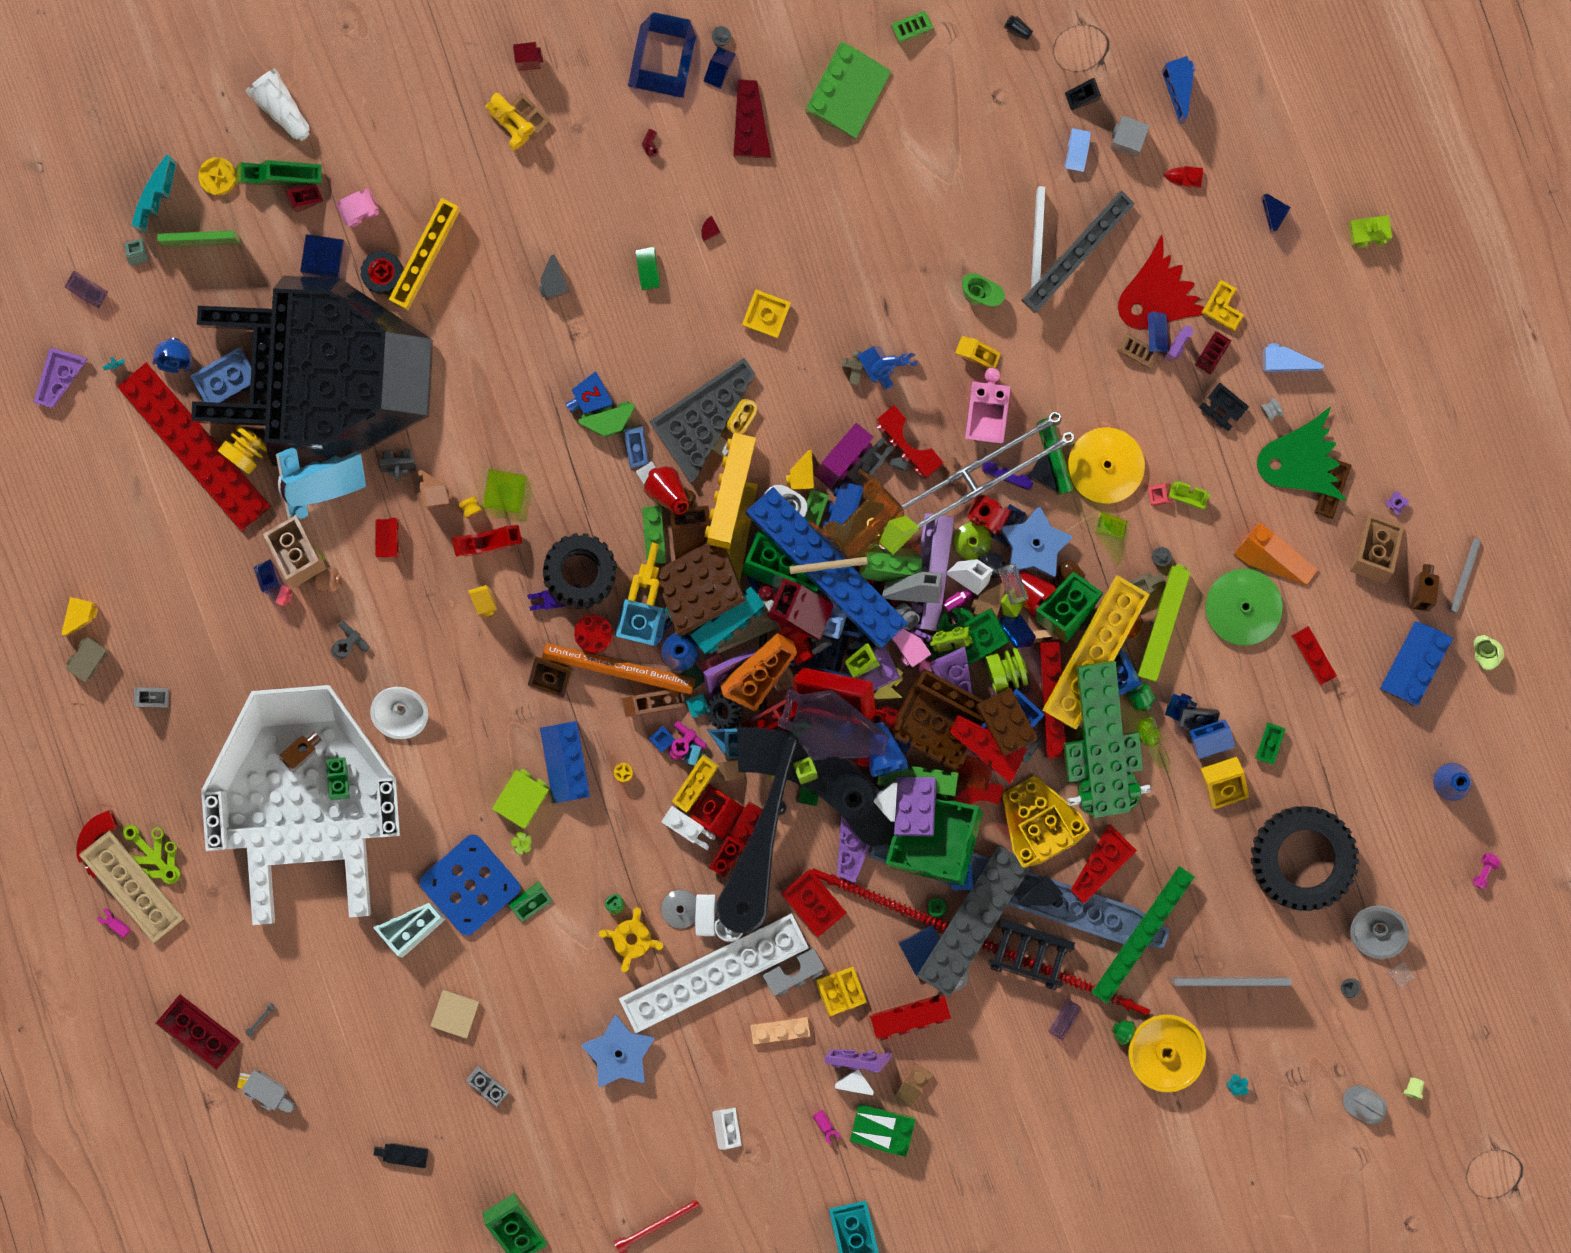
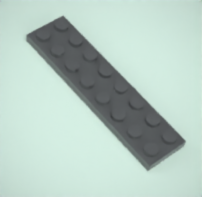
[917,845,1031,997]

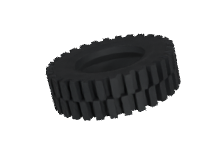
[1250,806,1359,911]

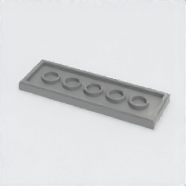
[1170,976,1291,986]

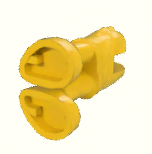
[485,92,535,151]

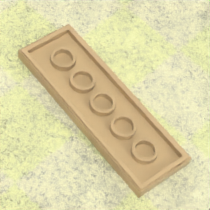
[79,830,184,943]

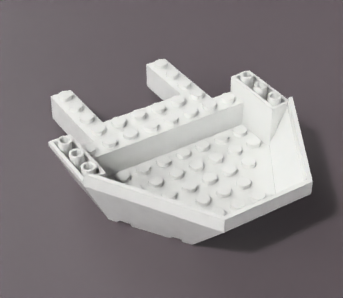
[201,685,400,925]

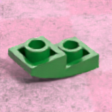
[636,247,661,291]
[326,757,350,801]

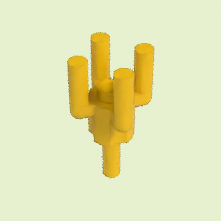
[628,542,659,606]

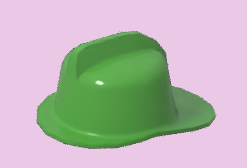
[962,273,1005,306]

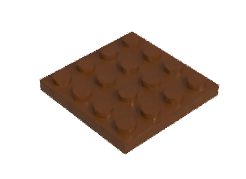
[657,543,747,637]

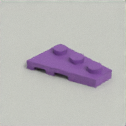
[34,348,88,408]
[931,647,973,694]

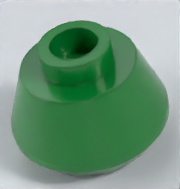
[1111,1020,1136,1046]

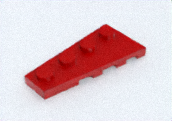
[949,715,1027,784]
[1070,824,1137,904]

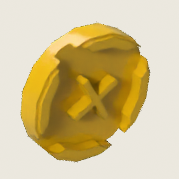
[198,157,236,196]

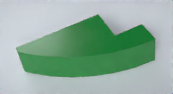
[236,160,322,185]

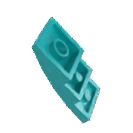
[131,155,177,233]

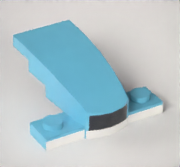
[276,447,366,519]

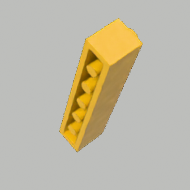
[389,198,460,311]
[704,433,756,549]

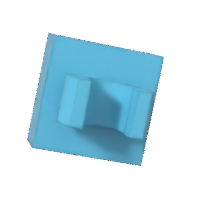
[683,744,707,765]

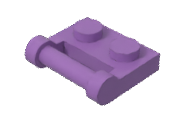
[1164,326,1193,362]

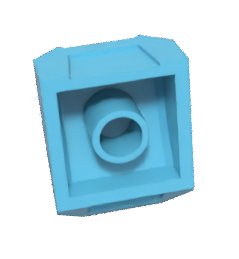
[614,599,667,646]

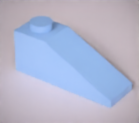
[1263,343,1324,372]

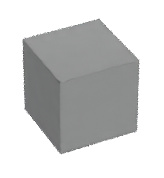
[1110,116,1150,157]

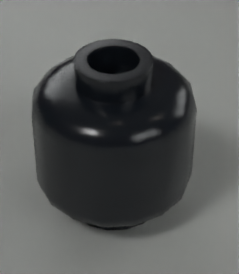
[977,552,1005,578]

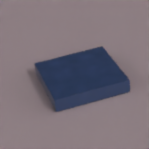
[899,925,940,976]

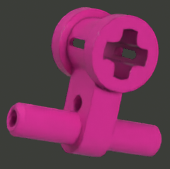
[669,721,707,760]

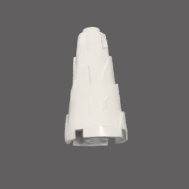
[245,68,310,141]

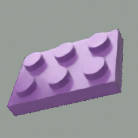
[894,777,936,836]

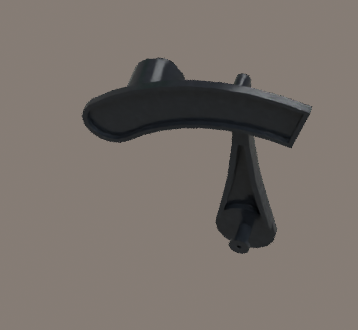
[716,727,895,933]

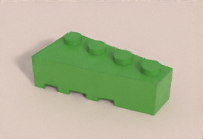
[877,766,958,799]

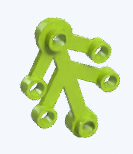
[123,825,180,884]

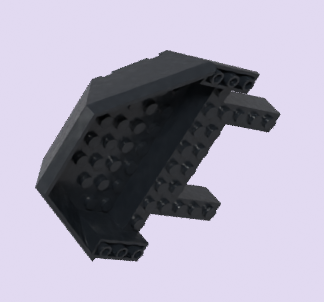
[191,276,433,467]

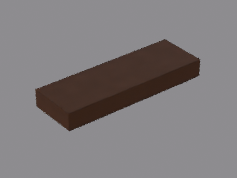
[1314,459,1352,519]

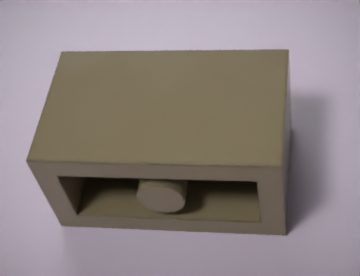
[66,637,110,682]

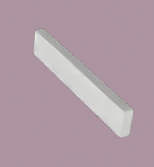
[1031,186,1045,288]

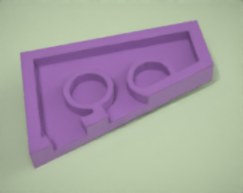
[703,648,757,700]
[837,816,870,883]
[825,1049,892,1073]

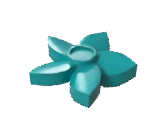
[103,357,125,370]

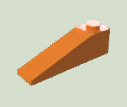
[1234,522,1318,585]

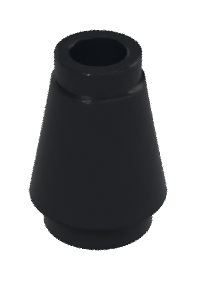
[1004,15,1033,40]

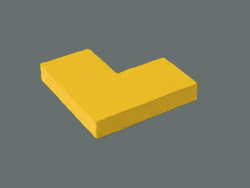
[1201,279,1244,332]

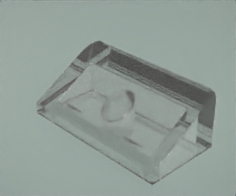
[997,563,1029,605]

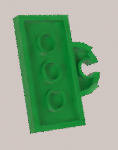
[926,607,1010,666]

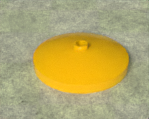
[1068,427,1145,504]
[1128,1014,1206,1092]

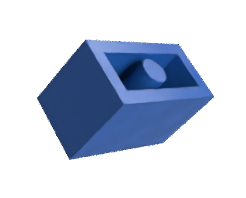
[1189,719,1235,759]

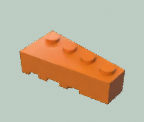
[720,633,797,711]

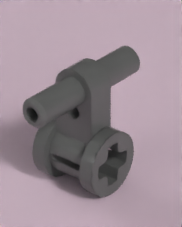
[331,621,370,660]

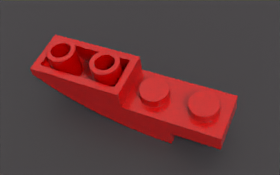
[709,801,762,878]

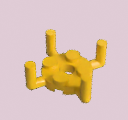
[599,907,664,972]

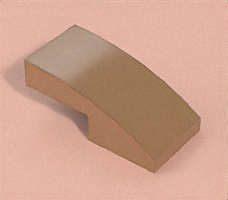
[511,93,550,134]

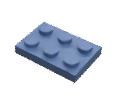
[190,347,251,403]

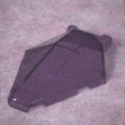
[778,689,890,760]

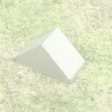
[874,781,897,822]
[835,1070,874,1095]

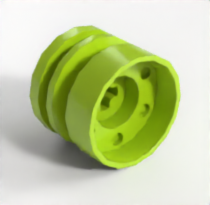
[985,647,1028,694]

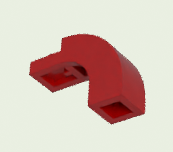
[452,525,523,557]
[952,782,1004,805]
[76,810,119,878]

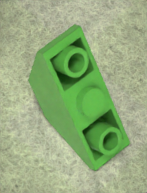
[578,401,635,438]

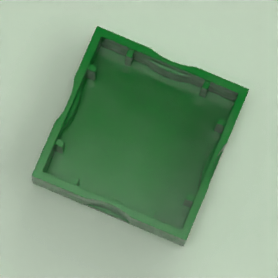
[885,799,983,886]

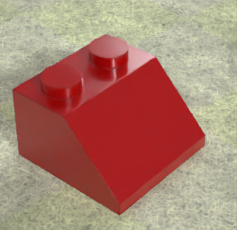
[688,784,745,840]

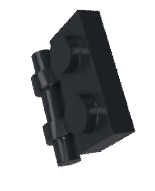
[1199,383,1249,432]

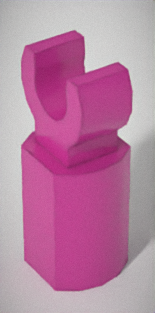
[943,588,977,614]
[97,909,131,939]
[812,1109,840,1144]

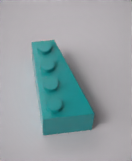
[691,586,765,654]

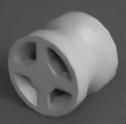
[1260,398,1283,422]

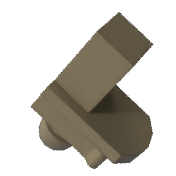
[839,350,863,385]

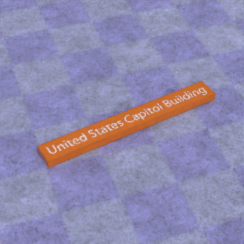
[542,643,695,694]

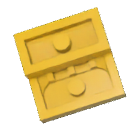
[815,966,867,1017]

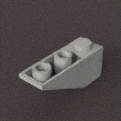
[882,572,942,603]

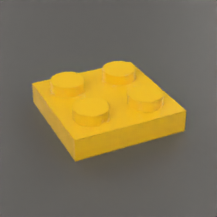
[742,289,791,339]

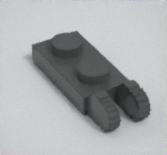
[846,437,894,486]

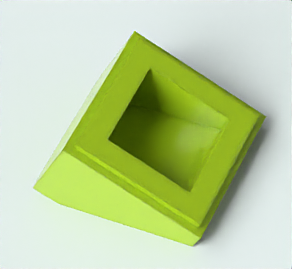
[1001,589,1023,618]
[793,756,818,784]

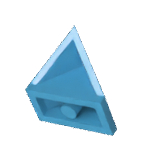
[706,729,738,759]

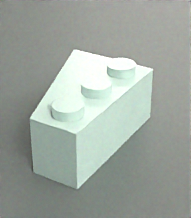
[373,903,446,958]

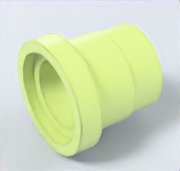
[1403,1078,1425,1100]

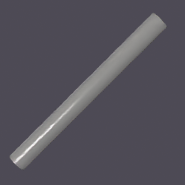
[1450,538,1481,613]

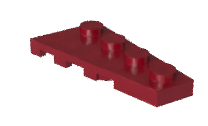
[733,79,771,158]

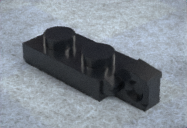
[373,1143,429,1168]

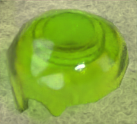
[1137,716,1160,747]

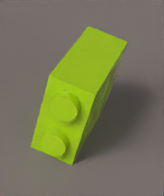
[492,768,550,829]

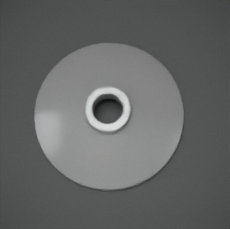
[661,890,696,928]

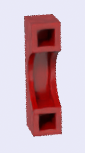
[876,405,944,479]

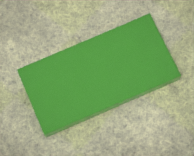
[157,231,241,247]

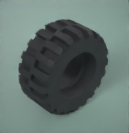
[543,533,617,609]

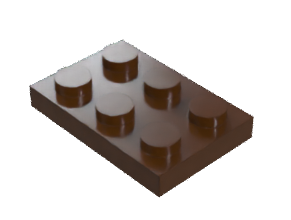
[976,688,1038,757]

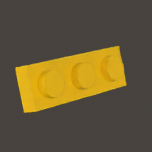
[672,755,719,813]

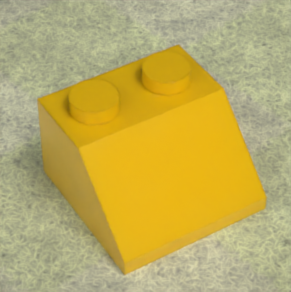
[1200,757,1249,810]

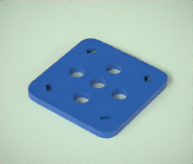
[420,835,521,935]

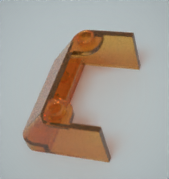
[808,469,904,559]

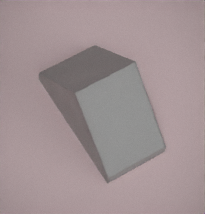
[134,687,169,708]

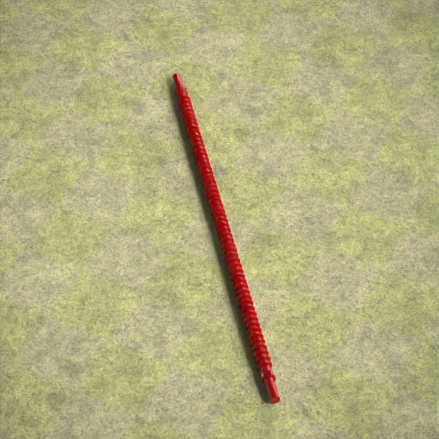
[812,868,1151,1017]

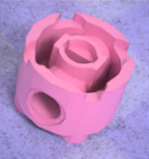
[335,188,379,227]

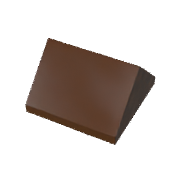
[528,657,574,698]

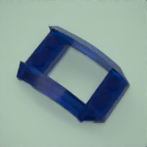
[628,12,697,98]

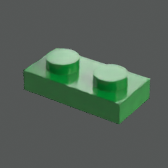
[1254,722,1286,765]

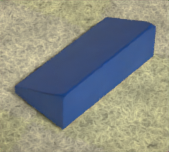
[1148,312,1168,352]

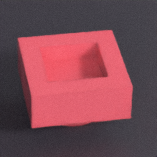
[275,585,293,606]

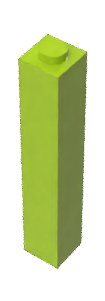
[1137,564,1191,682]

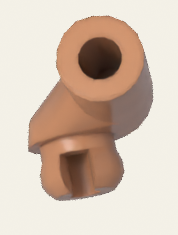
[944,457,962,485]

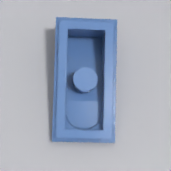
[624,426,649,468]

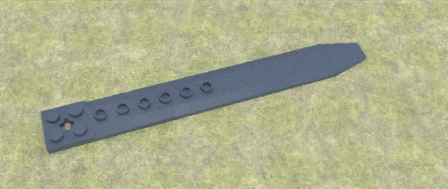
[869,840,1170,948]

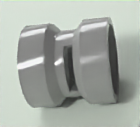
[895,603,920,630]

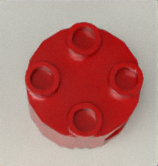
[966,494,1011,535]
[574,614,614,654]

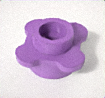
[1386,491,1409,514]

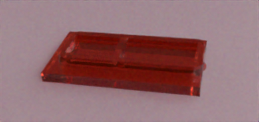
[957,755,992,791]

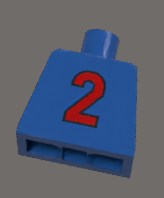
[565,372,614,414]

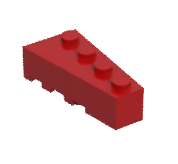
[869,993,951,1041]

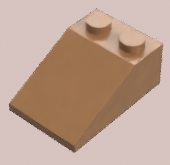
[1350,514,1404,584]

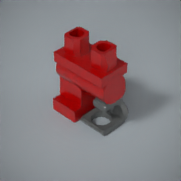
[778,623,832,665]

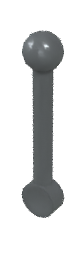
[246,1003,275,1036]

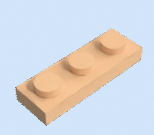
[750,1017,810,1044]

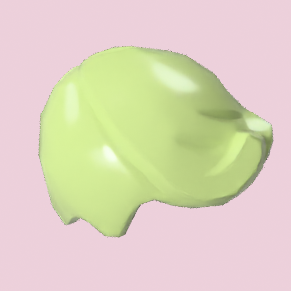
[1474,635,1505,670]

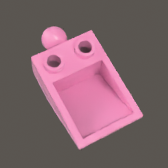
[965,368,1011,444]
[891,629,934,673]

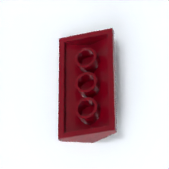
[155,994,241,1071]

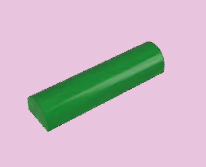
[1036,418,1074,496]

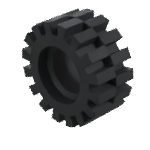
[707,694,744,729]

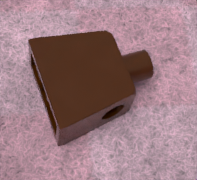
[1410,564,1439,612]
[279,731,322,773]

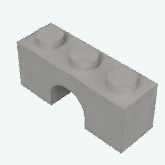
[763,947,825,997]

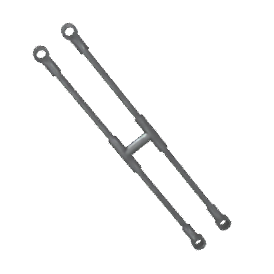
[866,412,1075,552]

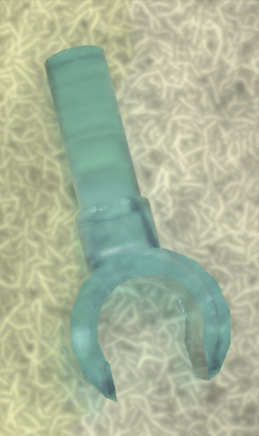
[1022,740,1042,762]

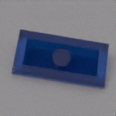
[999,613,1036,649]

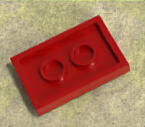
[781,869,847,937]

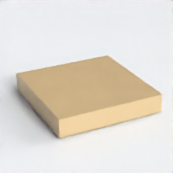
[430,989,480,1039]

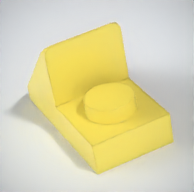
[874,668,904,699]

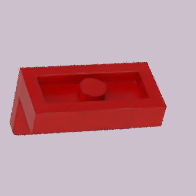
[375,518,399,557]

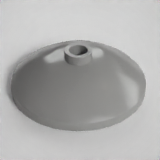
[1350,906,1409,959]

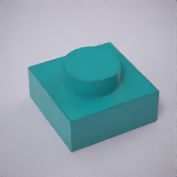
[686,694,710,718]

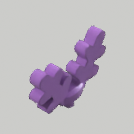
[907,629,932,642]

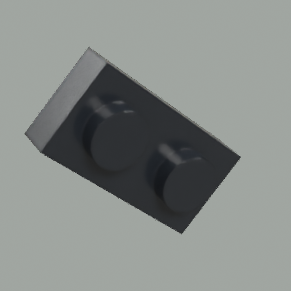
[1178,706,1220,728]

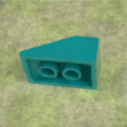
[829,1200,879,1253]

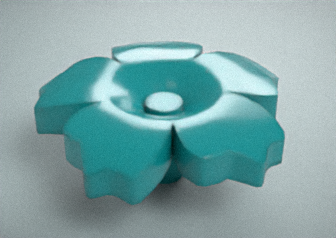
[1226,1074,1249,1097]

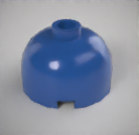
[153,338,192,373]

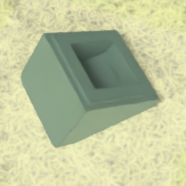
[124,238,148,266]

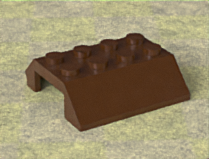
[892,669,984,771]

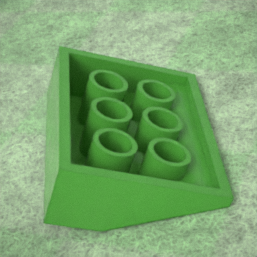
[806,41,891,139]

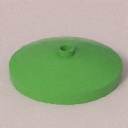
[1205,569,1283,646]

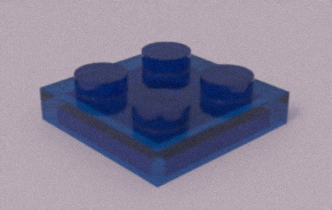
[300,234,344,278]

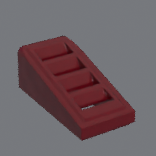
[1195,331,1232,375]

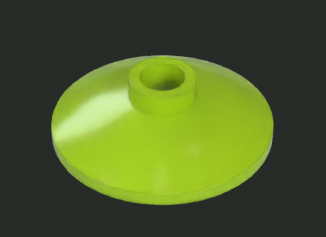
[953,523,992,560]

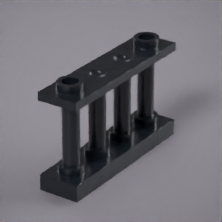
[986,918,1075,990]

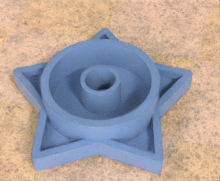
[1001,507,1073,578]
[581,1015,654,1087]

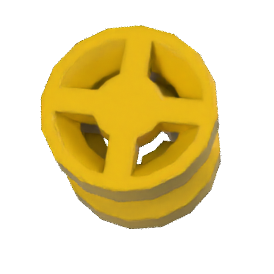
[459,496,482,518]
[613,763,633,782]

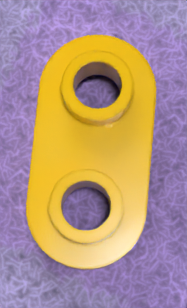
[727,399,757,434]

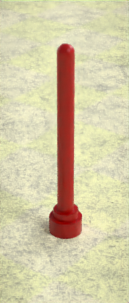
[614,1200,699,1253]

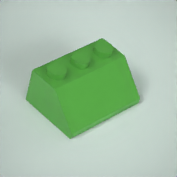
[859,542,922,582]

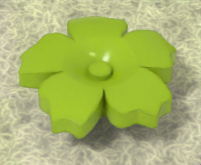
[510,831,532,855]

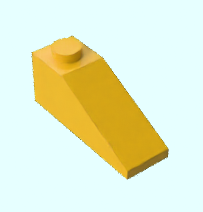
[468,585,498,618]

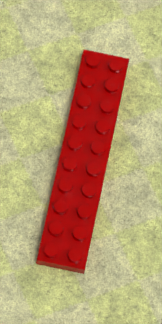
[118,362,272,532]

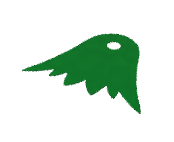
[1257,406,1347,501]

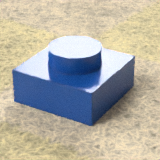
[649,726,675,753]

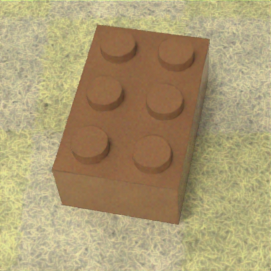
[263,515,327,588]

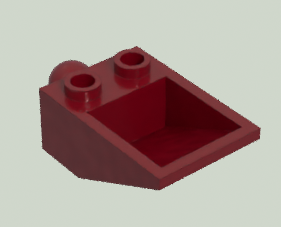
[758,578,834,640]

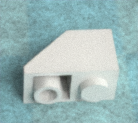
[947,559,993,595]

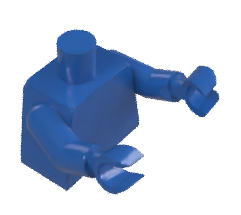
[857,346,918,391]

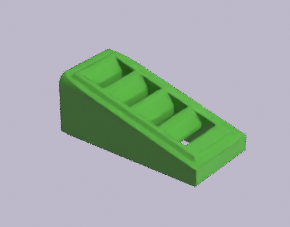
[891,11,933,44]

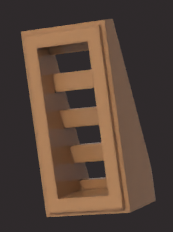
[1117,333,1159,369]

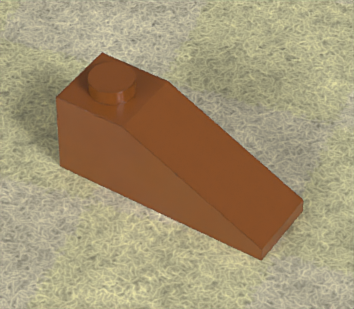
[622,690,686,717]

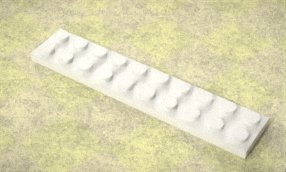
[619,913,809,1033]

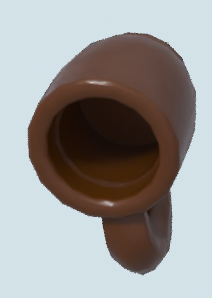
[1053,559,1086,588]

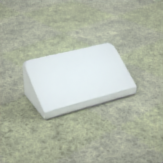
[712,1108,742,1150]

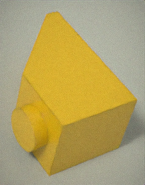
[955,336,1001,369]
[786,450,814,491]
[61,597,98,636]

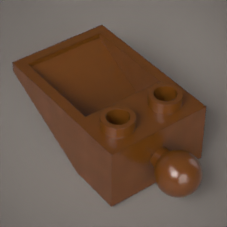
[670,490,711,560]

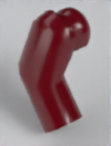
[642,129,658,157]

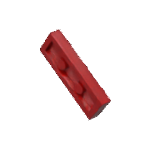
[1291,626,1337,686]

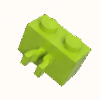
[1348,215,1392,248]

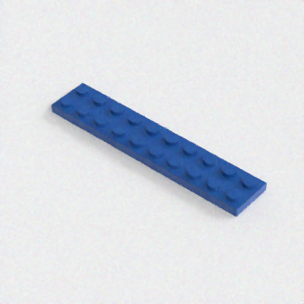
[745,487,908,649]

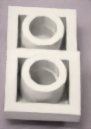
[695,895,717,936]

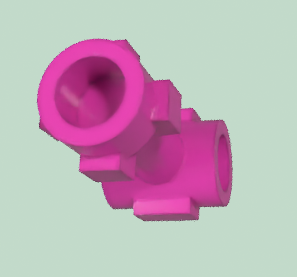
[1473,853,1501,889]

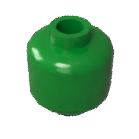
[1127,682,1155,711]

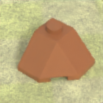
[418,470,453,510]

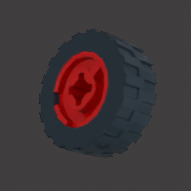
[360,251,403,294]

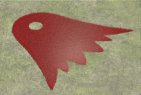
[1118,234,1204,329]

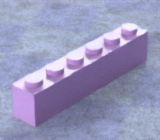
[912,513,954,632]

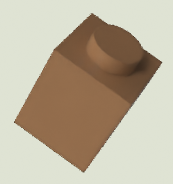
[971,582,1007,616]

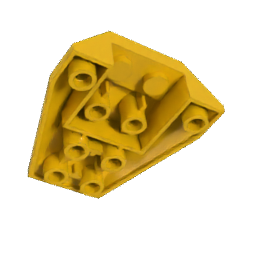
[1002,775,1090,868]

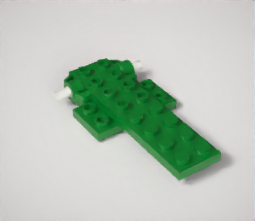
[1063,661,1151,818]

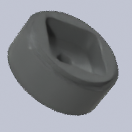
[712,26,731,46]
[890,457,910,472]
[1152,547,1172,567]
[1341,978,1361,998]

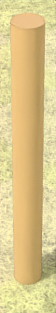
[789,557,867,574]

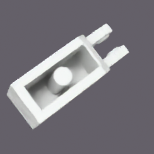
[661,806,716,850]

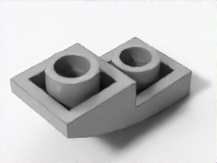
[466,1066,509,1107]

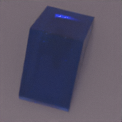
[703,47,736,89]
[1261,194,1291,234]
[254,559,284,594]

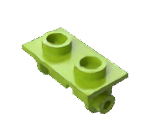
[1168,481,1210,510]
[930,627,972,652]

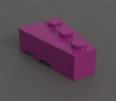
[814,423,874,489]

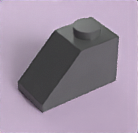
[538,254,569,301]

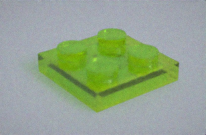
[482,469,527,514]

